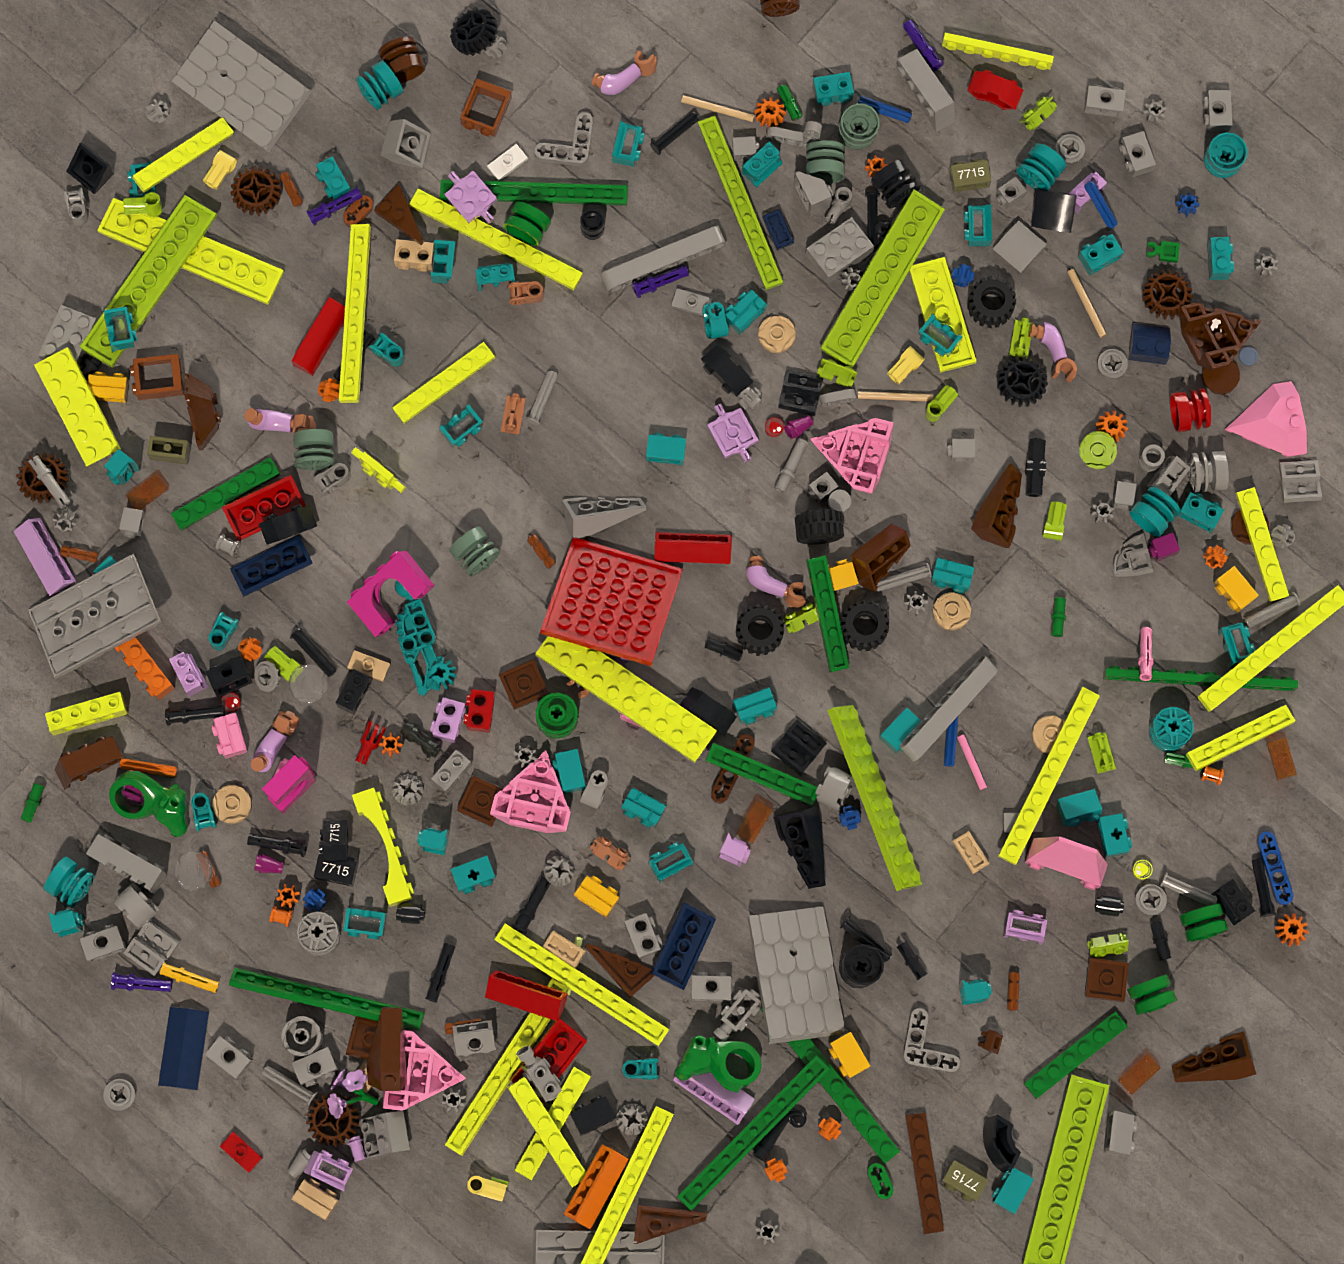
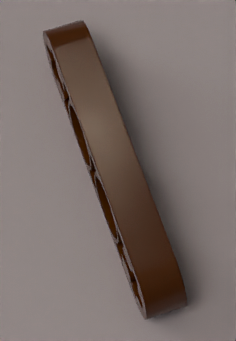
[711,734,754,804]

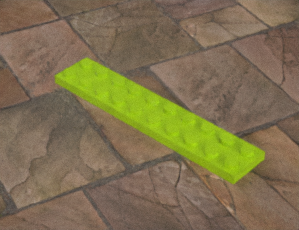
[819,189,945,368]
[80,195,217,368]
[827,705,922,891]
[1023,1075,1110,1264]

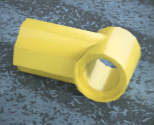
[203,150,237,190]
[887,346,925,384]
[467,1176,507,1202]

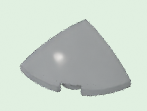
[1113,533,1154,577]

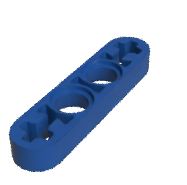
[1257,832,1293,906]

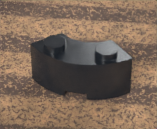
[701,345,753,397]
[259,504,317,545]
[680,687,737,736]
[983,1114,1021,1172]

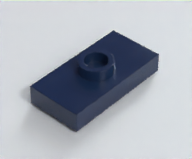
[762,209,794,250]

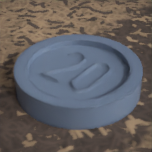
[1239,347,1258,366]

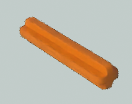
[119,758,177,778]

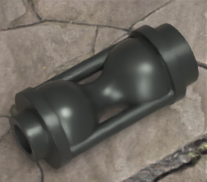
[400,721,441,758]

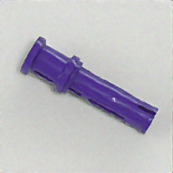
[902,20,944,72]
[306,187,363,226]
[632,265,689,298]
[111,972,172,992]

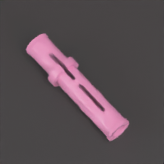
[1138,627,1154,681]

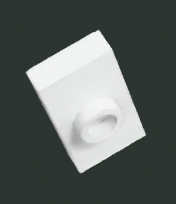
[487,144,528,181]

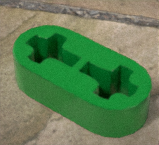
[867,1163,894,1200]

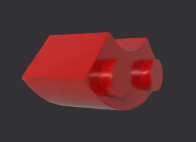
[967,70,1024,110]

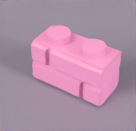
[211,713,248,759]

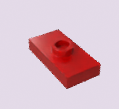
[220,1132,263,1173]

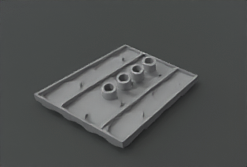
[172,21,312,152]
[28,553,161,679]
[748,906,845,1044]
[533,1230,665,1264]

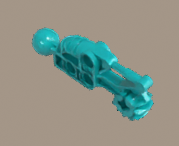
[394,580,457,697]

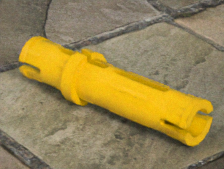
[160,963,219,994]

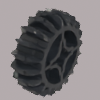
[450,7,499,56]
[996,357,1048,407]

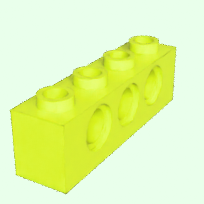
[45,692,128,736]

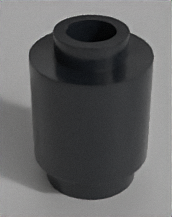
[1095,895,1124,917]
[396,903,425,924]

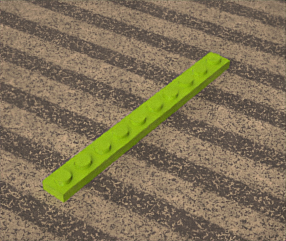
[698,116,783,291]

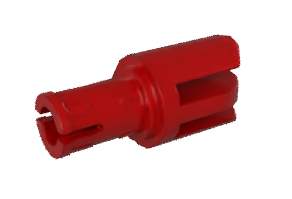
[355,720,386,765]

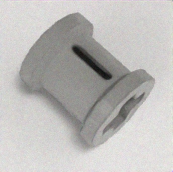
[215,534,240,557]

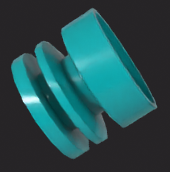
[355,60,404,110]
[1204,132,1248,179]
[1016,143,1067,191]
[1129,487,1181,537]
[1149,707,1194,752]
[43,856,95,909]

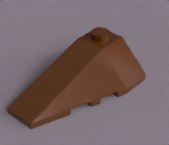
[971,464,1022,548]
[367,1007,407,1091]
[1172,1032,1256,1082]

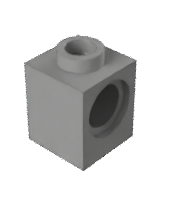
[732,136,760,162]
[996,177,1027,209]
[947,439,975,462]
[808,472,839,504]
[1112,479,1136,510]
[119,507,145,538]

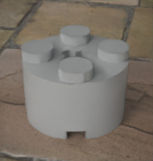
[815,767,854,811]
[113,882,160,929]
[281,1016,323,1058]

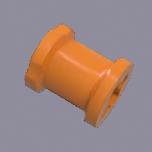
[1200,765,1224,785]
[269,905,293,927]

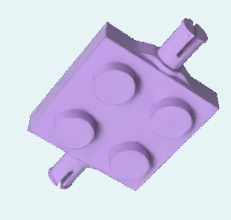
[444,171,497,224]
[707,403,758,463]

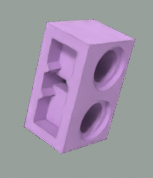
[430,698,466,743]

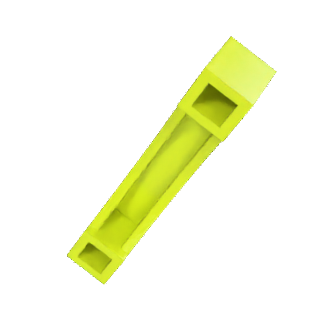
[352,788,414,907]

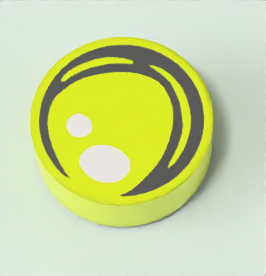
[1132,860,1153,880]

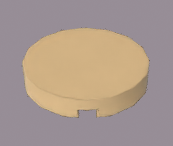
[758,316,796,353]
[933,592,971,631]
[1032,715,1065,754]
[213,785,252,824]

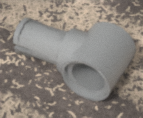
[824,187,852,225]

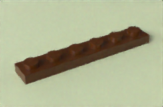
[905,1113,944,1234]

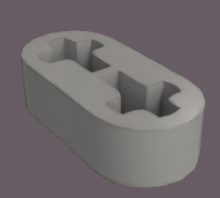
[820,389,856,407]

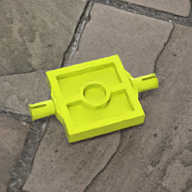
[351,447,406,493]

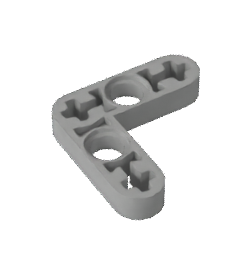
[534,112,593,166]
[766,121,822,148]
[903,1008,960,1073]

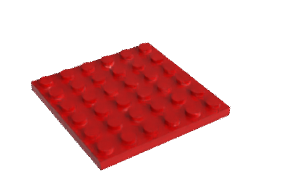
[540,538,683,666]

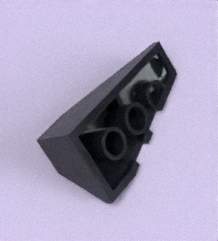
[773,806,826,889]

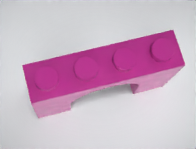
[347,551,435,637]
[262,755,316,814]

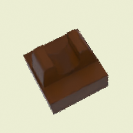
[978,1030,1003,1054]

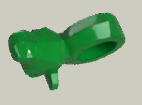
[109,771,188,837]
[674,1035,762,1093]

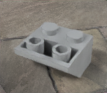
[360,1111,410,1159]

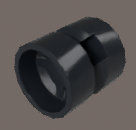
[580,209,605,240]

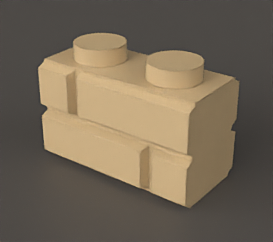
[292,1178,339,1221]

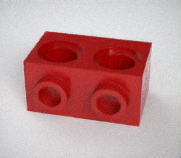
[464,689,495,733]

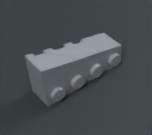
[897,49,956,132]
[86,834,167,895]

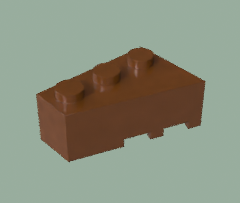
[850,524,911,592]
[55,736,122,790]

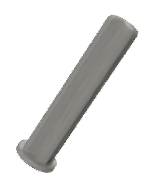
[525,371,558,426]
[876,563,932,591]
[1244,592,1301,628]
[1159,872,1217,906]
[262,1065,318,1106]

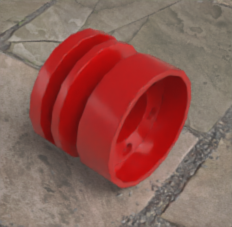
[1170,388,1211,433]

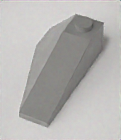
[562,497,646,538]

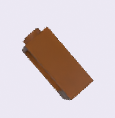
[460,79,512,137]
[130,354,184,400]

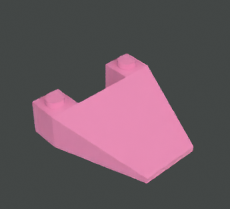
[1025,836,1108,890]

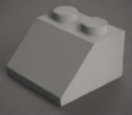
[381,119,431,168]
[793,171,833,217]
[1104,1111,1137,1156]

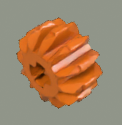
[754,97,786,128]
[1095,411,1128,443]
[1275,913,1309,947]

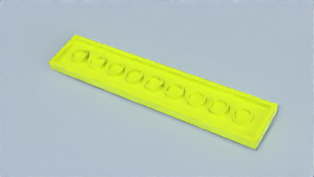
[97,198,284,305]
[535,636,717,763]

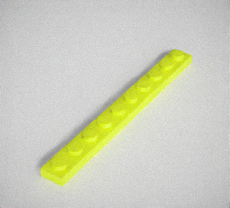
[409,189,583,291]
[339,224,371,403]
[1197,585,1344,712]
[998,687,1100,865]
[494,924,669,1047]
[445,978,570,1156]
[581,1106,674,1264]

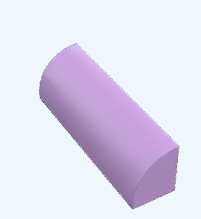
[13,518,76,596]
[673,1073,755,1125]

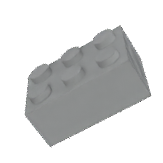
[805,217,874,285]
[38,305,97,368]

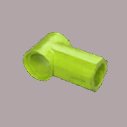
[123,192,162,217]
[925,385,959,422]
[1042,501,1067,541]
[264,646,304,684]

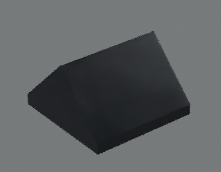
[66,142,114,194]

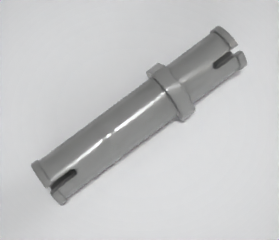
[774,438,808,494]
[28,455,71,509]

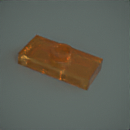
[126,474,168,510]
[1266,738,1297,781]
[736,801,773,844]
[1118,1054,1161,1095]

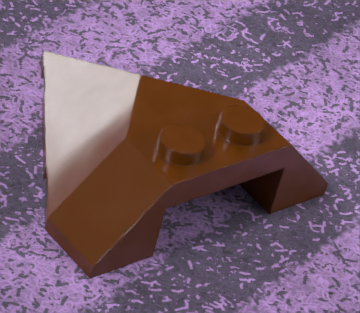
[1180,302,1261,371]
[184,373,221,451]

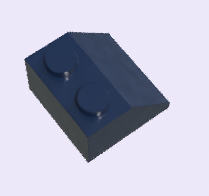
[1128,323,1171,365]

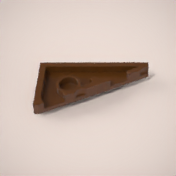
[374,184,423,245]
[584,944,654,998]
[634,1205,707,1244]

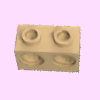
[394,239,435,272]

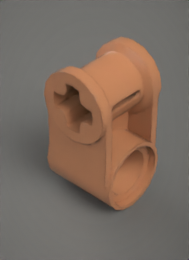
[507,281,544,305]

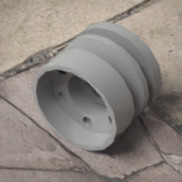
[1188,451,1229,492]
[297,912,341,956]

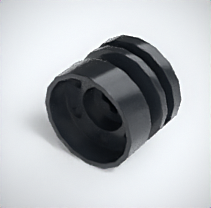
[871,159,921,209]
[839,944,884,988]

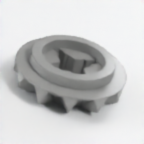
[1055,134,1085,164]
[1097,349,1128,379]
[254,661,281,692]
[392,774,423,805]
[544,856,574,887]
[1135,884,1167,916]
[103,1079,136,1111]
[616,1103,648,1135]

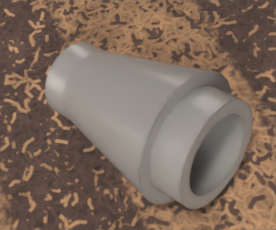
[287,1148,312,1178]

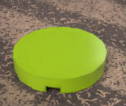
[1079,431,1117,469]

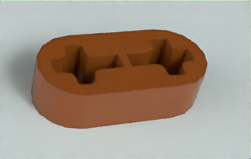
[343,195,373,227]

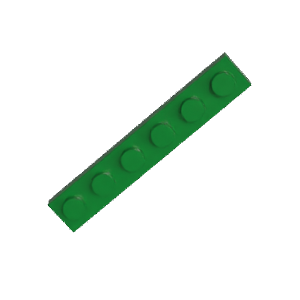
[171,457,280,531]
[806,555,850,672]
[705,743,818,806]
[1024,1011,1128,1099]

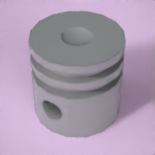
[1139,445,1165,472]
[827,489,851,516]

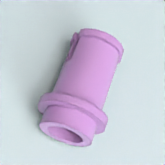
[348,1135,366,1162]

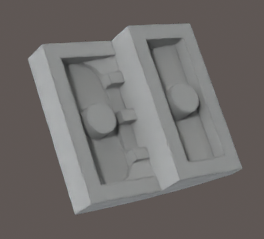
[993,221,1047,273]
[1279,460,1322,503]
[123,920,180,976]

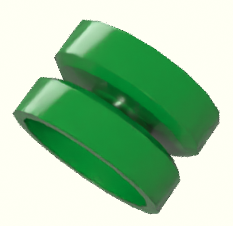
[503,201,551,246]
[536,693,578,739]
[1179,904,1229,942]
[1127,974,1177,1015]

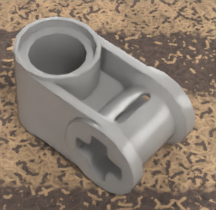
[64,188,88,226]
[312,463,350,496]
[580,770,608,809]

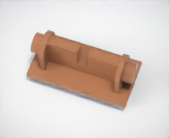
[501,394,526,435]
[590,836,631,871]

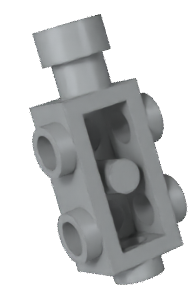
[713,989,761,1042]
[516,1045,562,1102]

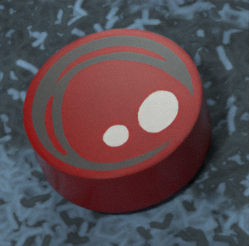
[765,417,784,437]
[221,693,241,713]

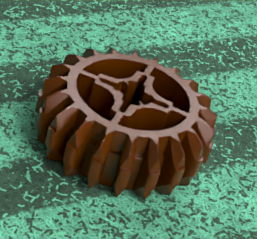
[230,166,281,216]
[1142,269,1193,320]
[16,452,69,504]
[306,1093,360,1147]

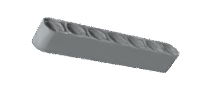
[600,226,726,293]
[899,655,998,762]

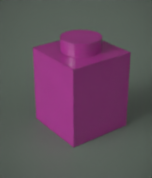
[1148,533,1180,562]

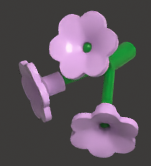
[327,1069,379,1119]

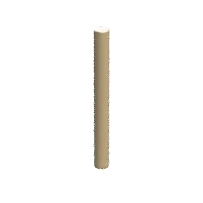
[681,95,754,122]
[1067,269,1107,338]
[858,391,934,402]

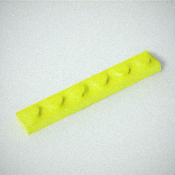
[942,33,1054,70]
[132,117,234,193]
[392,342,495,424]
[1235,487,1289,602]
[1186,705,1295,772]
[514,1067,591,1181]
[507,1077,586,1188]

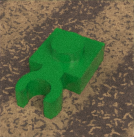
[1146,241,1180,263]

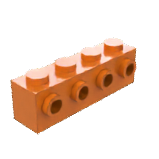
[115,637,175,700]
[563,1144,629,1229]

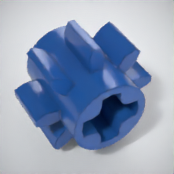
[1175,192,1200,217]
[951,264,975,287]
[838,805,861,830]
[303,889,327,912]

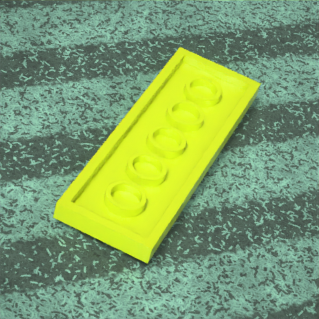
[909,257,977,373]
[34,347,121,467]

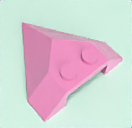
[1225,381,1307,457]
[810,418,894,494]
[490,750,571,833]
[383,1030,466,1111]

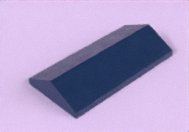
[230,535,313,597]
[651,902,716,990]
[158,1007,209,1091]

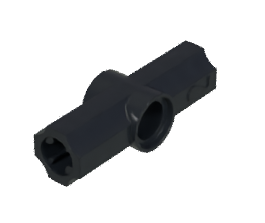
[1025,438,1046,497]

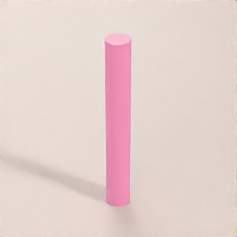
[957,734,987,790]

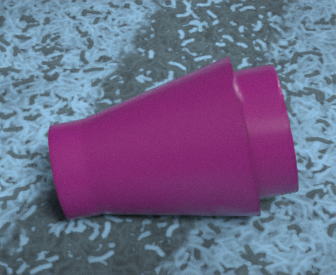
[784,415,813,439]
[254,854,284,874]

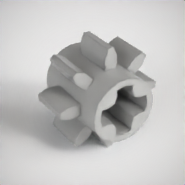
[484,34,507,59]
[145,99,169,124]
[1142,99,1166,124]
[1255,254,1278,278]
[838,267,861,291]
[739,387,762,410]
[1090,500,1115,525]
[53,508,77,532]
[1271,524,1295,549]
[904,591,928,616]
[514,745,537,769]
[442,1088,466,1113]
[755,1220,779,1245]

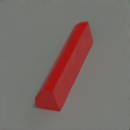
[291,297,345,376]
[654,532,732,564]
[485,970,568,1021]

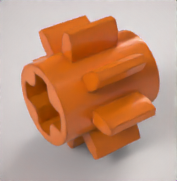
[865,155,888,178]
[318,378,340,402]
[1203,545,1228,569]
[238,637,262,662]
[379,733,403,758]
[276,884,300,909]
[818,1117,842,1142]
[764,1158,788,1183]

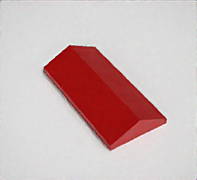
[222,474,306,541]
[510,1018,587,1101]

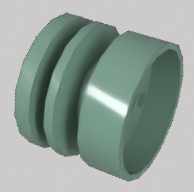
[838,103,880,150]
[806,140,845,184]
[293,429,334,471]
[449,526,500,577]

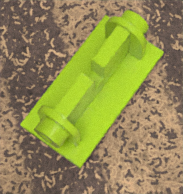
[1019,96,1057,131]
[1009,318,1034,359]
[817,358,857,388]
[783,603,818,633]
[1087,732,1116,774]
[1087,933,1129,958]

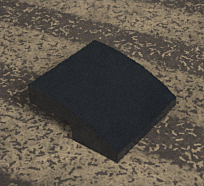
[1031,189,1077,233]
[778,369,823,416]
[771,720,827,775]

